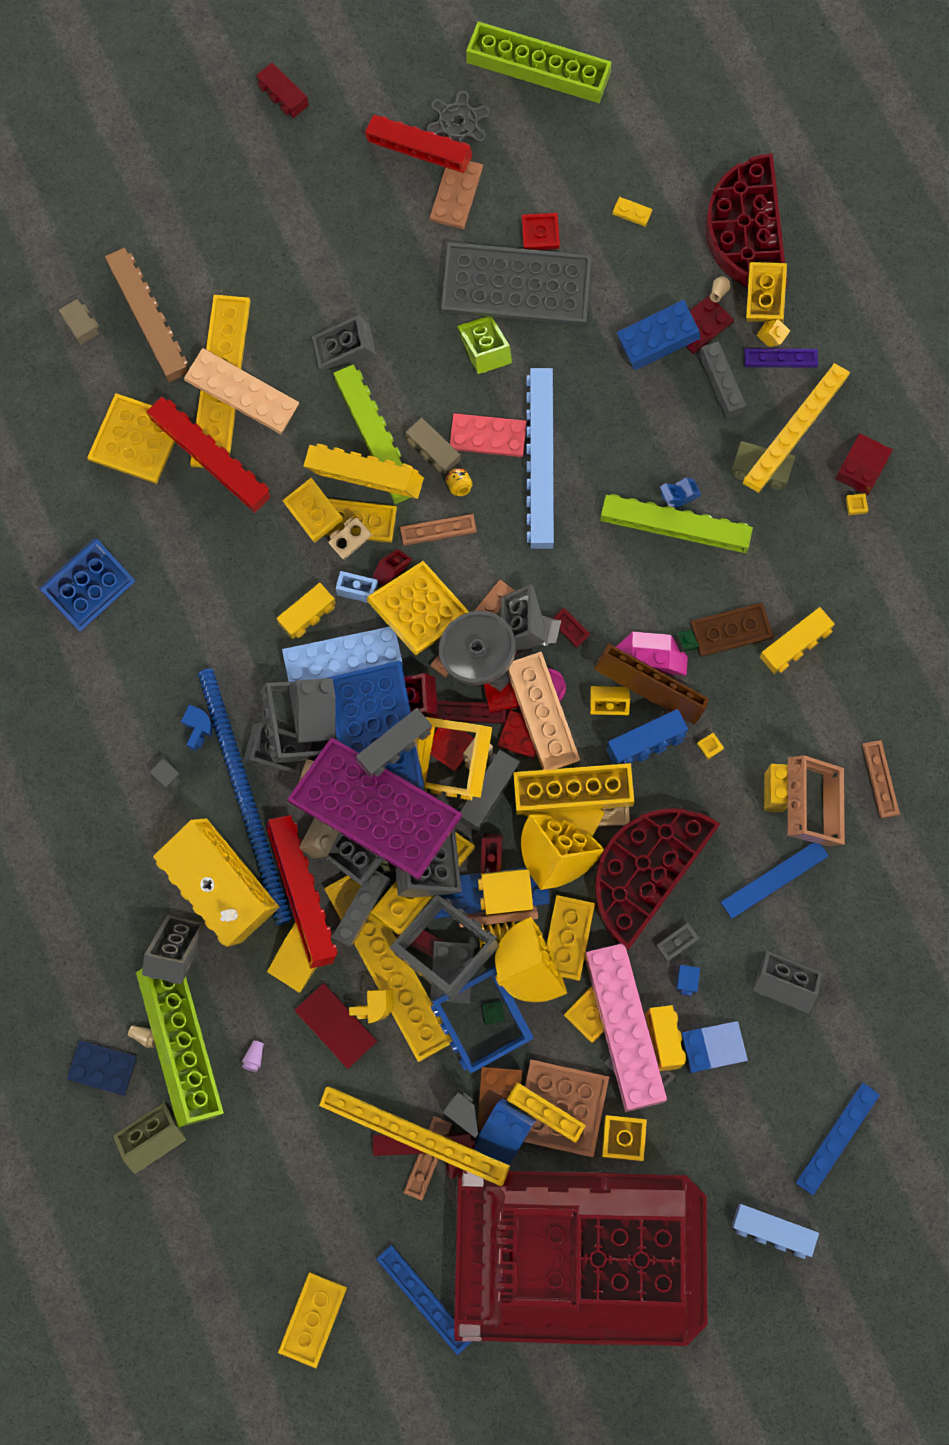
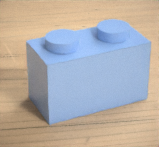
[336,571,378,603]

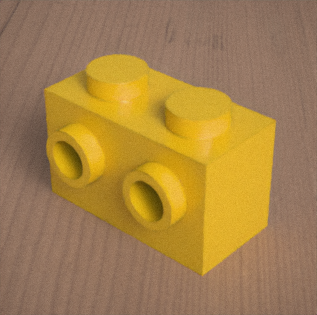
[590,686,630,715]

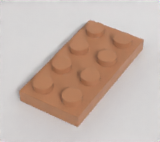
[430,161,483,229]

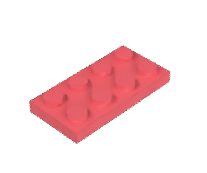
[450,413,527,457]

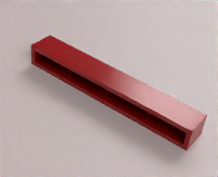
[146,397,270,513]
[266,815,337,969]

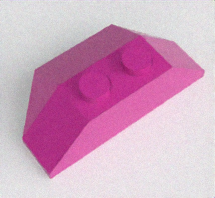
[616,632,688,676]

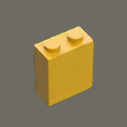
[764,764,788,812]
[478,869,533,915]

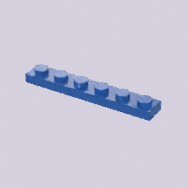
[796,1083,880,1195]

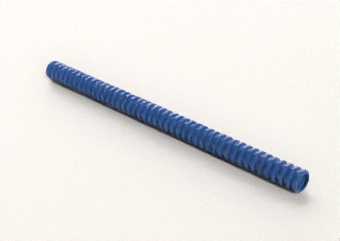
[198,669,292,925]

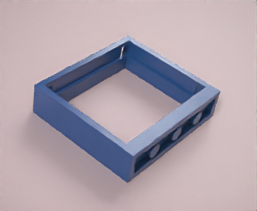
[431,966,534,1073]

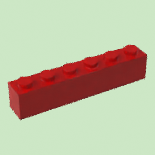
[365,115,472,173]

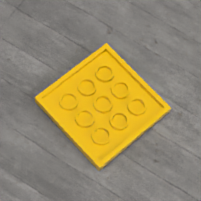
[87,393,175,484]
[366,561,469,656]

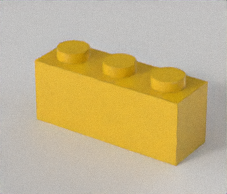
[276,583,336,639]
[645,1005,686,1071]

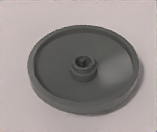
[439,611,516,685]

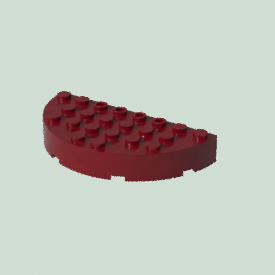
[705,153,788,288]
[595,808,720,952]

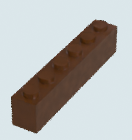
[594,643,709,725]

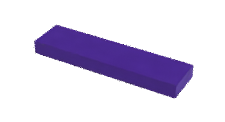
[744,348,818,368]

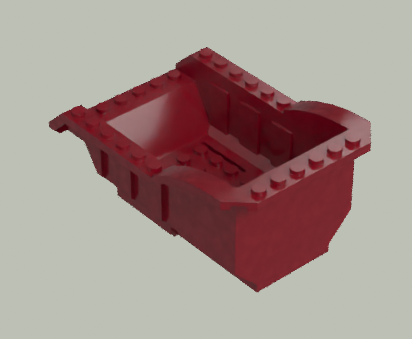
[454,1169,708,1346]

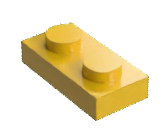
[612,197,653,227]

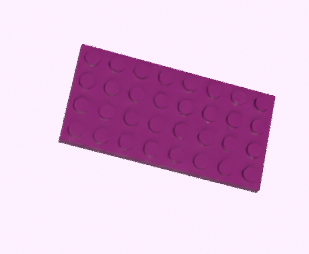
[287,737,462,880]

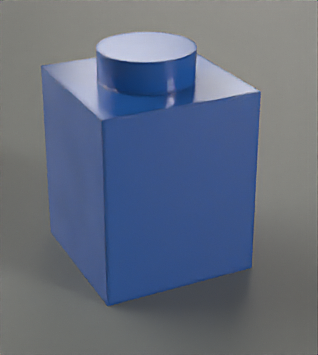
[676,965,700,996]

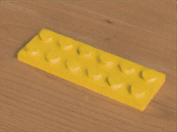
[370,832,474,936]

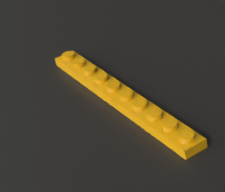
[743,363,850,493]
[319,1086,510,1186]

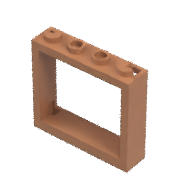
[788,755,845,846]

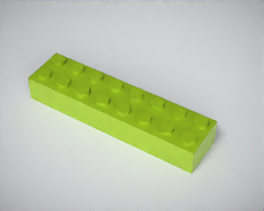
[466,21,612,103]
[136,968,224,1128]

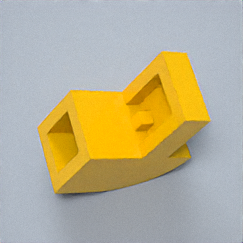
[349,989,394,1023]

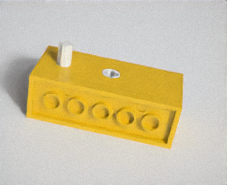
[153,818,280,947]

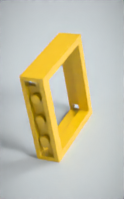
[416,717,492,800]

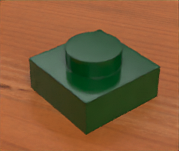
[673,630,699,653]
[482,1002,505,1025]

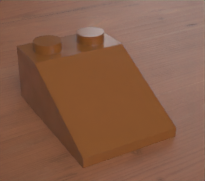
[477,1067,522,1130]

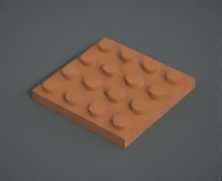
[520,1060,609,1157]

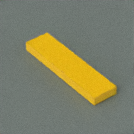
[507,1083,586,1143]

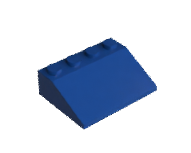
[38,538,135,632]

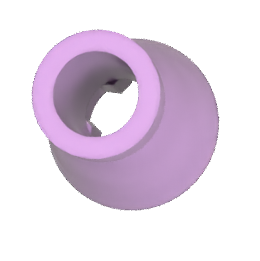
[242,1041,264,1072]

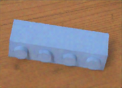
[731,1204,819,1259]

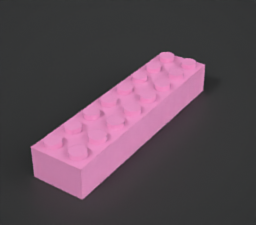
[585,944,667,1112]

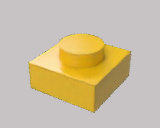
[846,494,868,515]
[697,733,724,760]

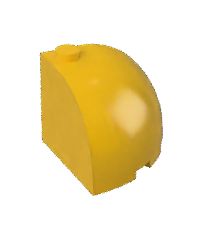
[521,814,604,890]
[495,917,567,1002]

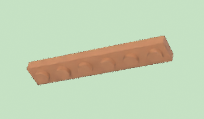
[430,580,515,678]

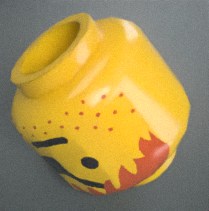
[445,468,472,496]

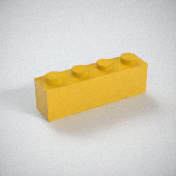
[760,607,835,674]

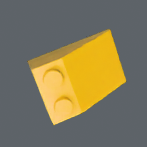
[746,262,787,323]
[267,923,317,993]

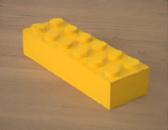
[304,444,424,499]
[514,763,634,815]

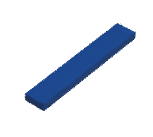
[721,843,829,919]
[376,1245,472,1355]

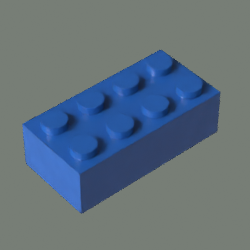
[617,300,701,370]
[606,709,689,766]

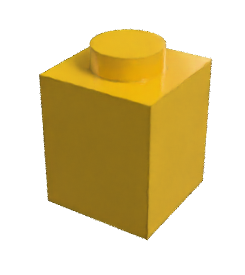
[756,319,790,347]

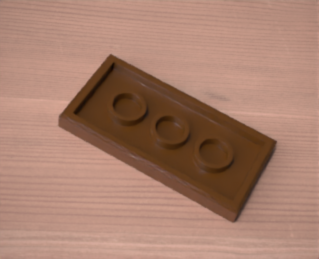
[690,602,774,657]

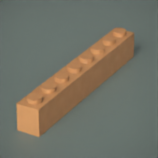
[105,247,189,382]

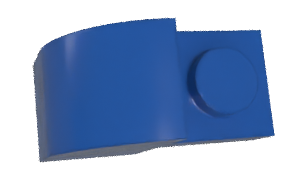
[660,477,701,508]
[181,705,213,751]

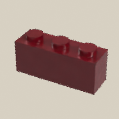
[256,63,309,118]

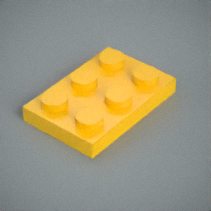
[282,478,344,543]

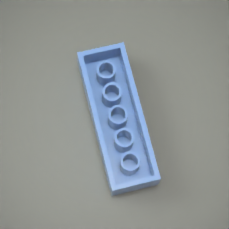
[282,627,403,682]

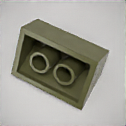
[731,441,795,490]
[113,1102,186,1174]

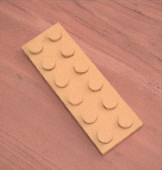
[184,348,299,434]
[507,652,580,770]

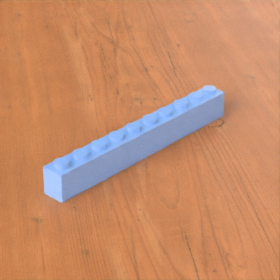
[527,368,554,549]

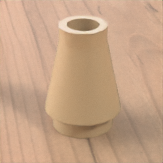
[710,276,730,302]
[128,1025,156,1048]

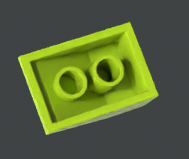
[457,316,512,374]

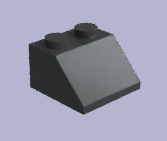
[443,1092,478,1139]

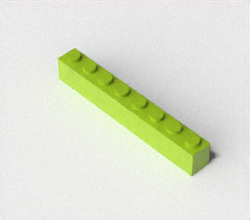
[334,364,411,504]
[600,494,753,553]

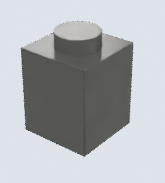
[150,759,182,791]

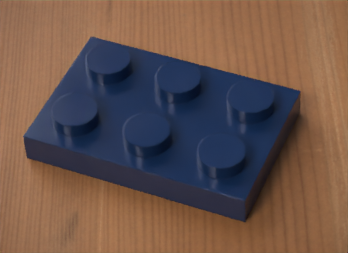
[67,1041,137,1096]

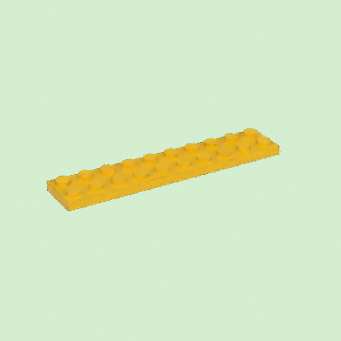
[190,295,251,468]
[324,876,452,1063]

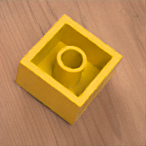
[601,1115,647,1161]

